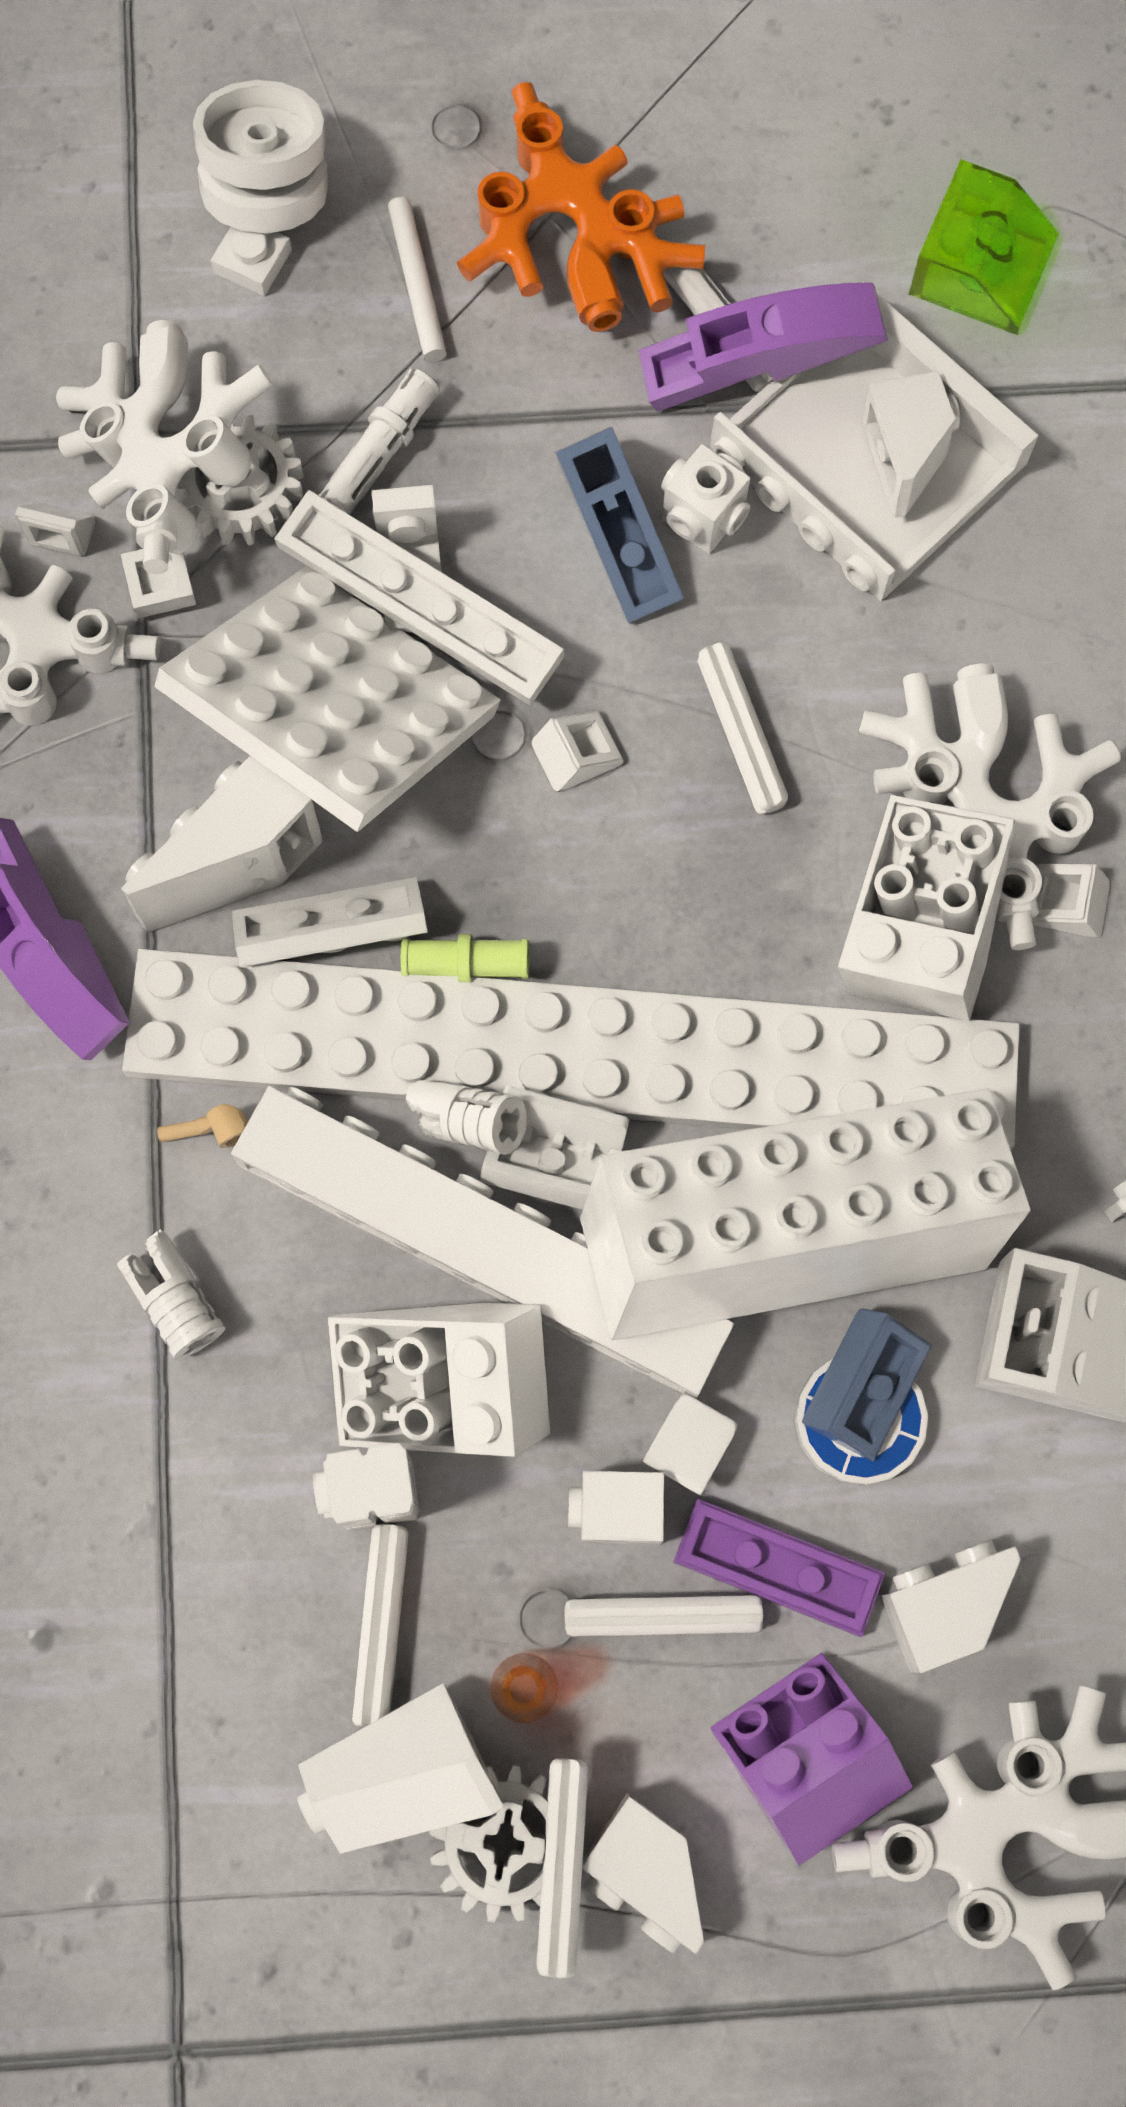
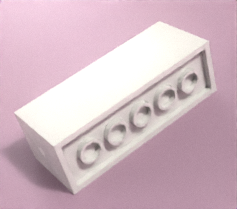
[580,1088,1031,1341]

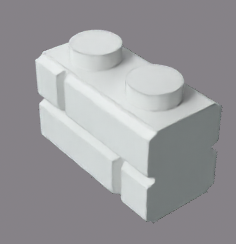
[313,1442,420,1531]

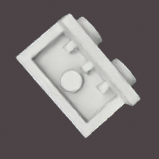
[480,1086,629,1210]

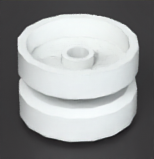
[193,80,328,234]

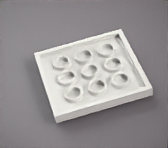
[154,566,501,832]

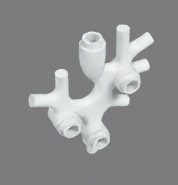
[56,320,273,574]
[0,527,160,726]
[858,663,1121,950]
[832,1686,1126,1990]

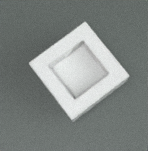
[210,227,292,297]
[120,549,196,619]

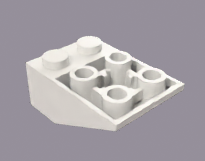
[121,756,323,933]
[838,795,1015,1021]
[975,1248,1126,1423]
[328,1303,551,1457]

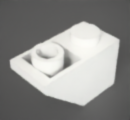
[881,1540,1021,1673]
[582,1793,704,1954]

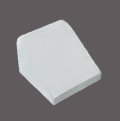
[15,503,96,556]
[531,710,624,791]
[1032,864,1110,937]
[642,1393,738,1495]

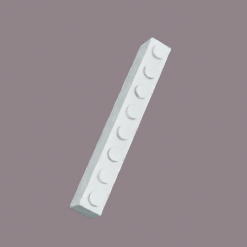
[231,1086,734,1399]

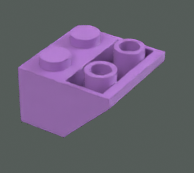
[710,1652,913,1866]

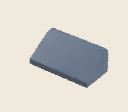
[802,1308,932,1462]

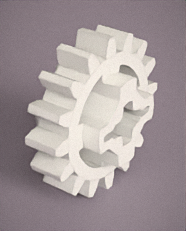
[175,415,304,546]
[429,1764,548,1923]

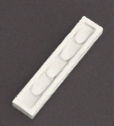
[274,490,564,706]

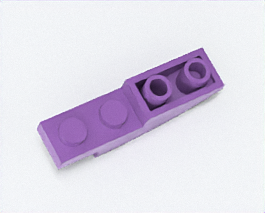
[638,282,888,412]
[0,818,130,1060]

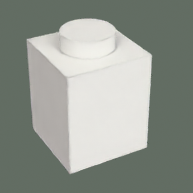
[568,1471,664,1544]

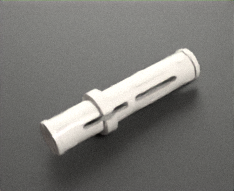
[318,368,440,515]

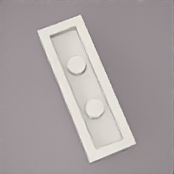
[232,877,428,967]

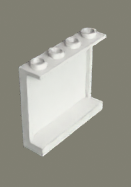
[710,281,1039,602]

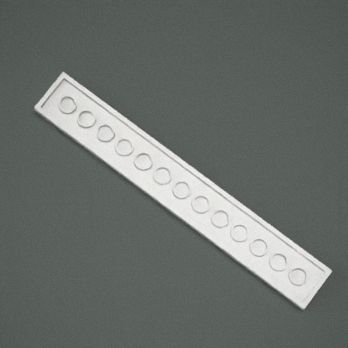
[122,949,1019,1150]

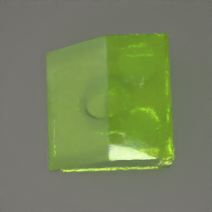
[909,159,1059,335]

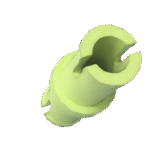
[400,934,530,982]

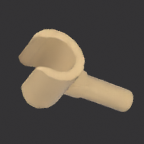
[157,1104,248,1148]

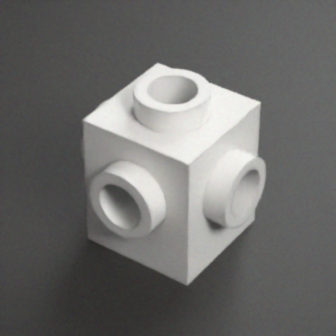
[661,444,751,554]

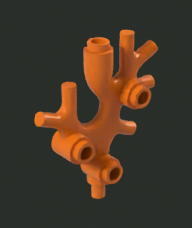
[457,82,706,332]

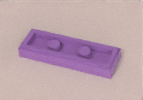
[673,1499,885,1637]

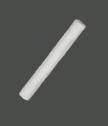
[388,197,447,362]

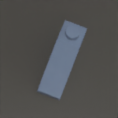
[555,427,684,623]

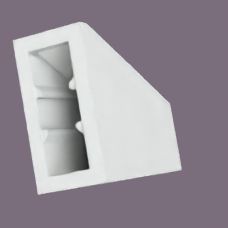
[297,1683,505,1854]

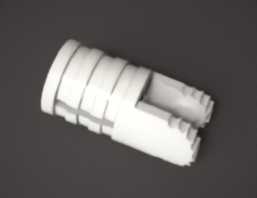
[404,1080,527,1154]
[117,1229,225,1360]

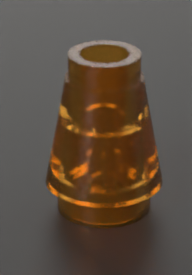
[490,1653,558,1723]

